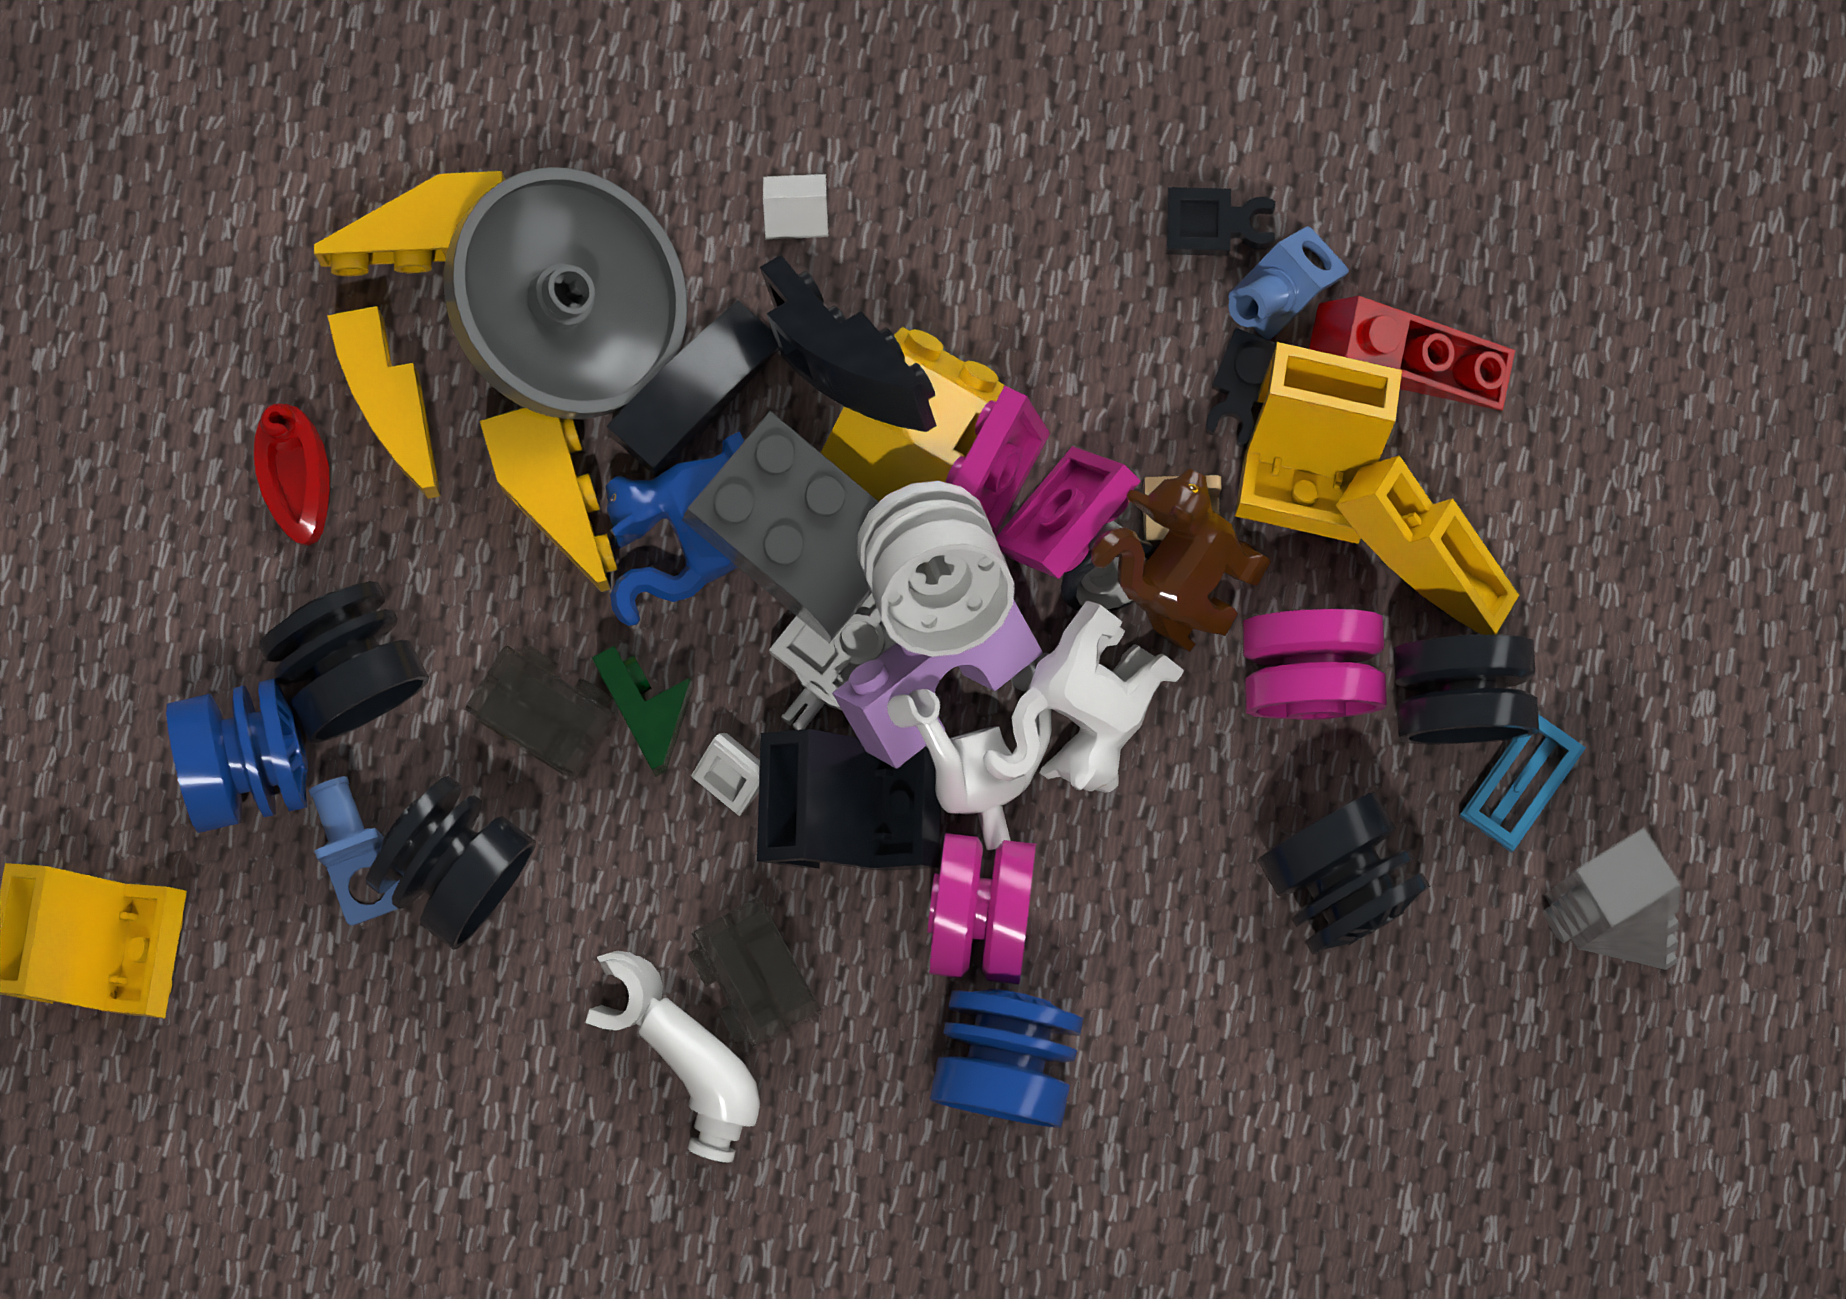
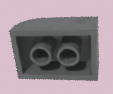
[682,411,879,644]

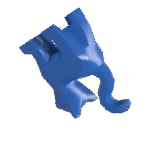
[605,432,745,626]

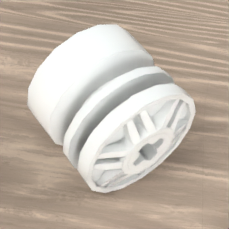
[857,481,1014,657]

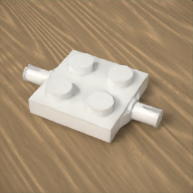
[769,593,897,730]

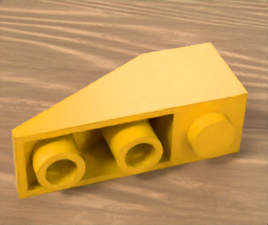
[314,171,505,276]
[480,408,618,592]

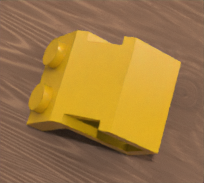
[820,327,1006,502]
[1235,342,1402,544]
[0,863,187,1019]

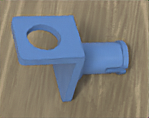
[1228,226,1349,340]
[308,776,400,926]

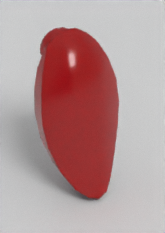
[253,403,330,546]

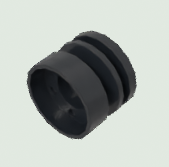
[259,581,429,743]
[366,776,536,950]
[1257,792,1431,955]

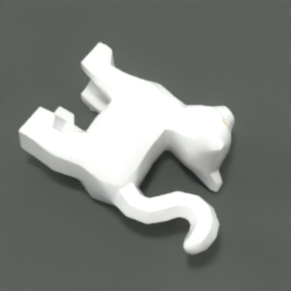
[983,600,1184,793]

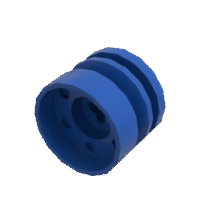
[166,678,308,833]
[929,989,1084,1128]

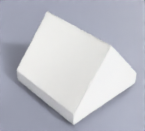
[763,174,828,240]
[691,733,760,816]

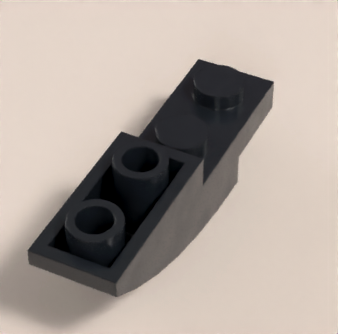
[760,255,937,432]

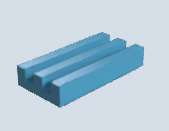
[1459,714,1586,853]

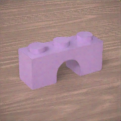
[832,599,1043,769]

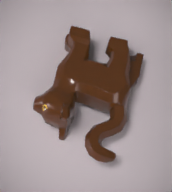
[1091,468,1271,652]

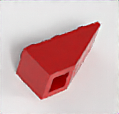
[1309,296,1515,411]

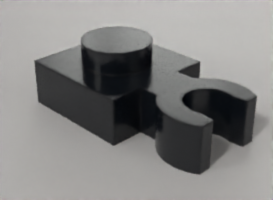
[1166,187,1275,256]
[1205,327,1277,448]

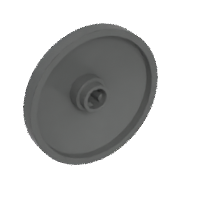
[443,167,687,419]

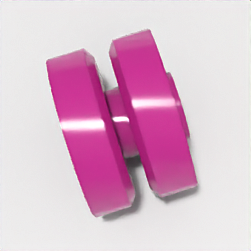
[1242,609,1387,720]
[927,833,1036,985]

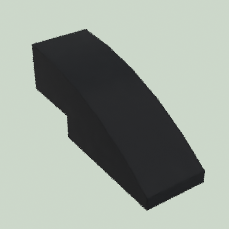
[607,301,779,477]

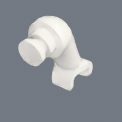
[585,951,760,1162]

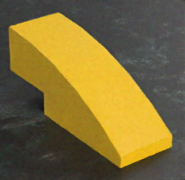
[327,306,441,499]
[1336,455,1519,635]

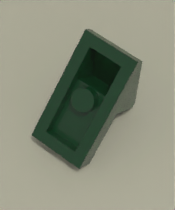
[592,646,694,777]

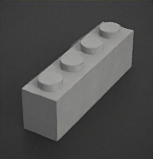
[1543,828,1681,970]

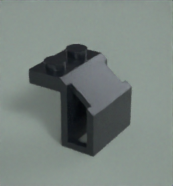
[757,729,940,870]

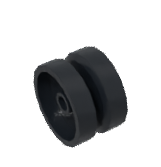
[1394,635,1539,745]

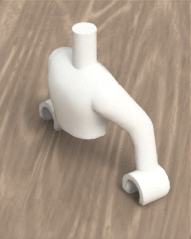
[887,653,1052,850]

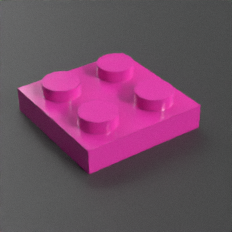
[945,386,1050,536]
[996,446,1141,579]

